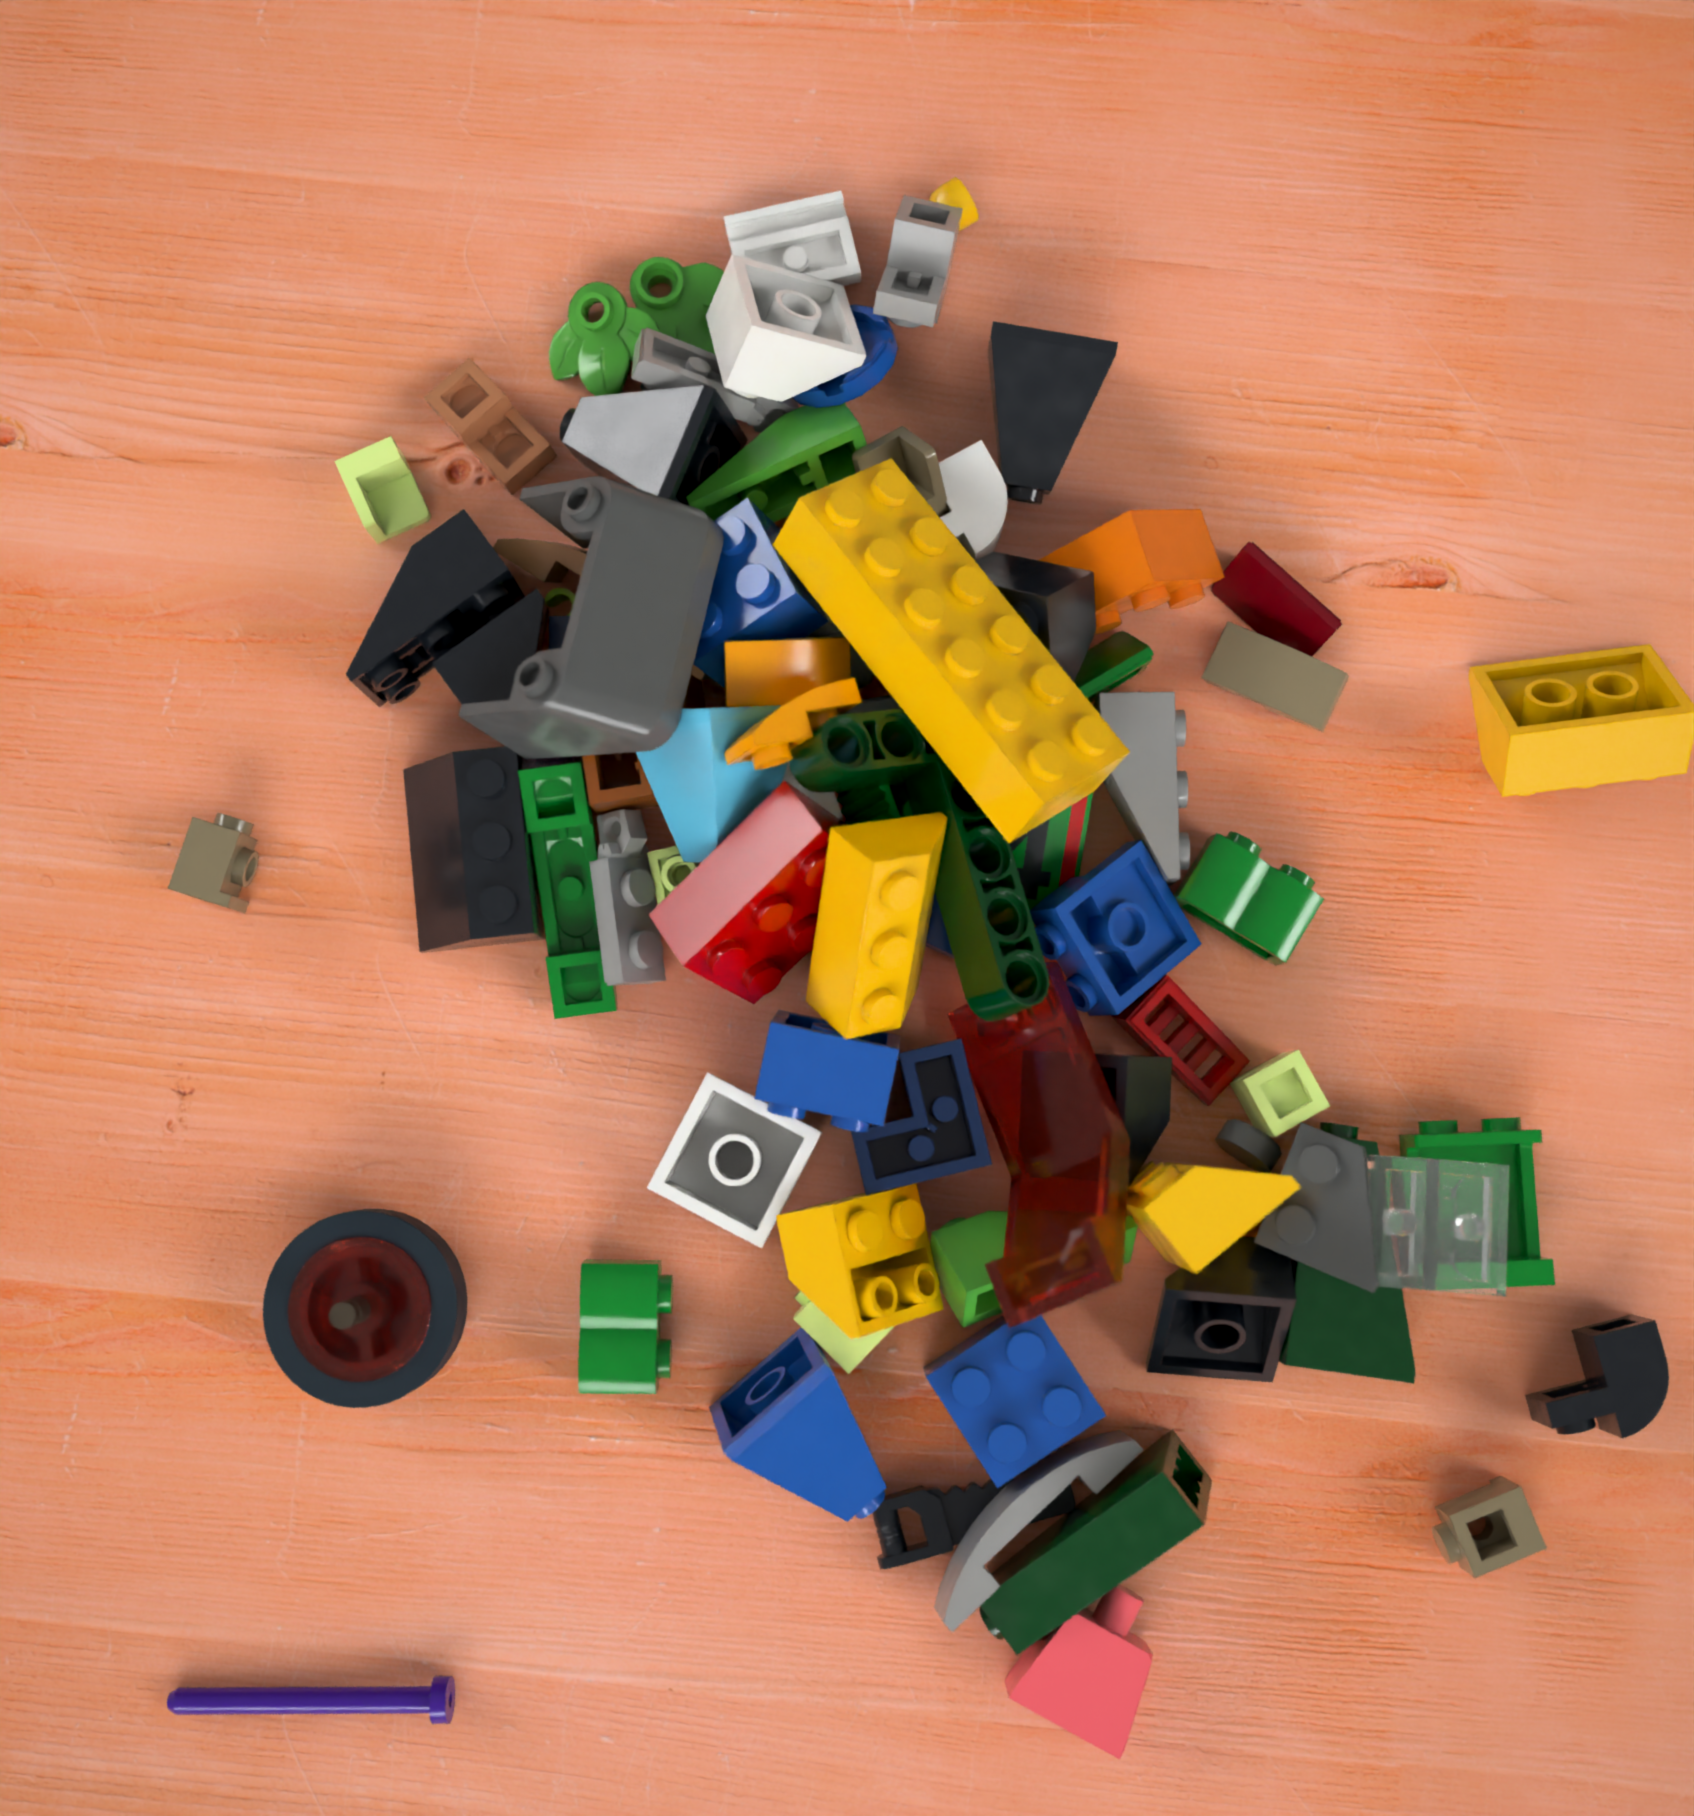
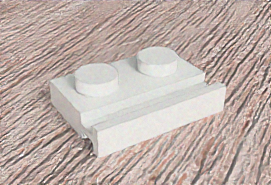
[724,190,861,286]

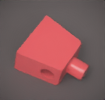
[1004,1584,1153,1760]

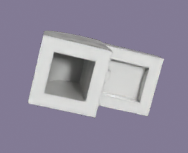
[939,440,1008,561]

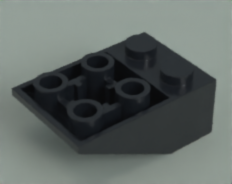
[346,509,525,707]

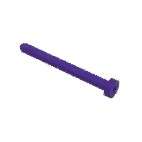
[167,1676,455,1724]

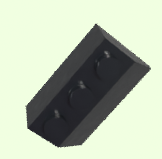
[403,746,545,953]

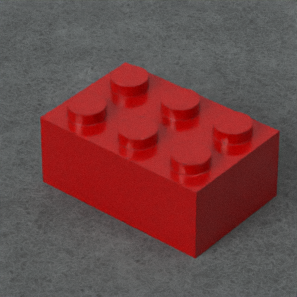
[648,780,847,1004]

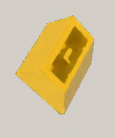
[776,1183,944,1339]

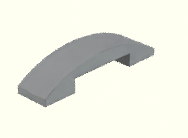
[934,1430,1143,1632]

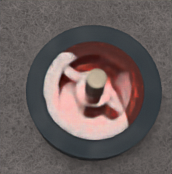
[263,1209,468,1408]

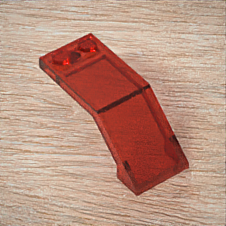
[947,962,1130,1328]

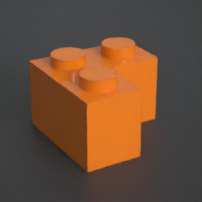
[1039,509,1225,635]

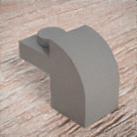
[873,195,963,328]

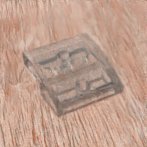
[1367,1155,1509,1296]

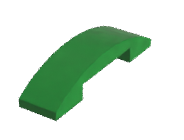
[518,762,618,1019]

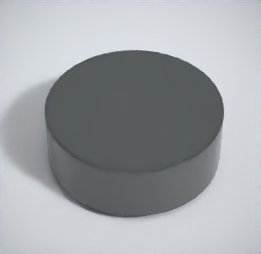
[1215,1119,1282,1173]

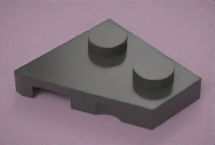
[1254,1122,1379,1293]

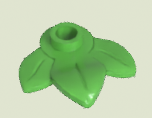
[630,257,724,354]
[549,282,661,396]

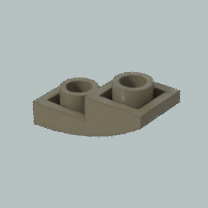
[1201,622,1349,732]

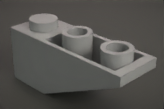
[1093,692,1190,886]

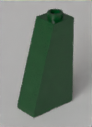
[1279,1122,1416,1384]
[980,1429,1212,1655]

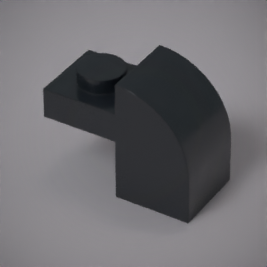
[1525,1314,1669,1438]

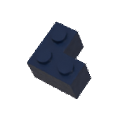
[851,1038,992,1195]

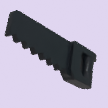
[872,1478,1076,1570]

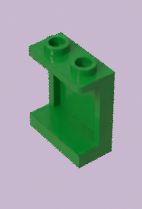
[1399,1117,1555,1291]

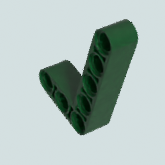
[789,708,1050,1022]

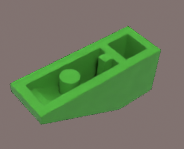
[686,403,867,522]
[930,1211,1138,1328]

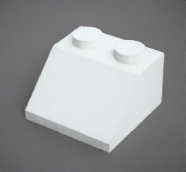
[706,254,867,402]

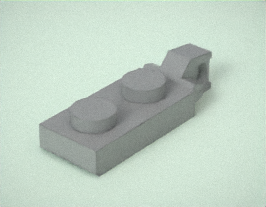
[631,327,798,433]
[589,809,666,986]

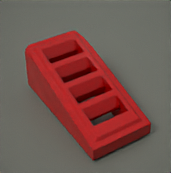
[1111,975,1250,1106]

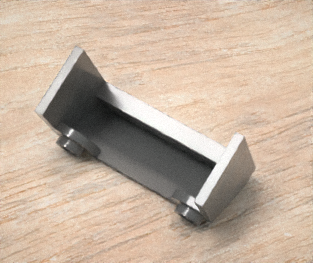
[458,476,724,759]

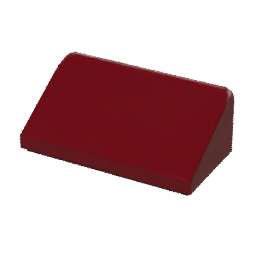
[1211,542,1342,656]

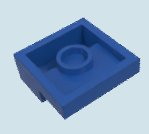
[1030,840,1201,1016]

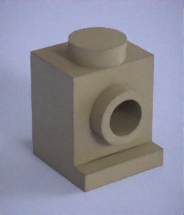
[168,813,259,913]
[1432,1476,1547,1578]

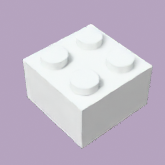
[647,1072,823,1249]

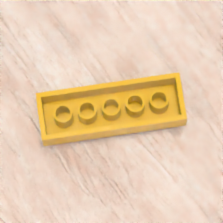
[772,458,1130,843]

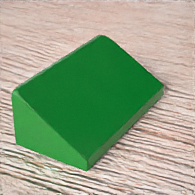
[1074,631,1154,703]

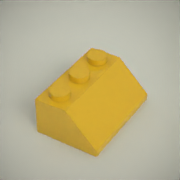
[1468,644,1694,797]
[805,812,948,1039]
[1118,1161,1300,1273]

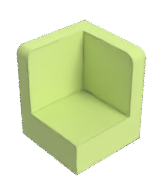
[334,436,431,544]
[1230,1050,1330,1137]

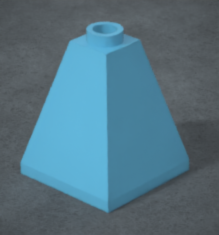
[636,705,789,863]

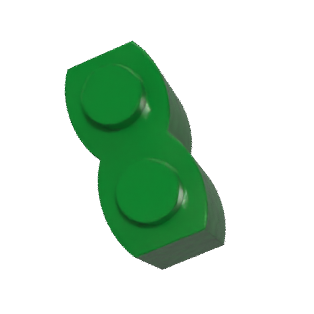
[1174,831,1324,966]
[578,1259,673,1394]

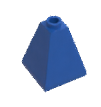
[709,1327,887,1522]

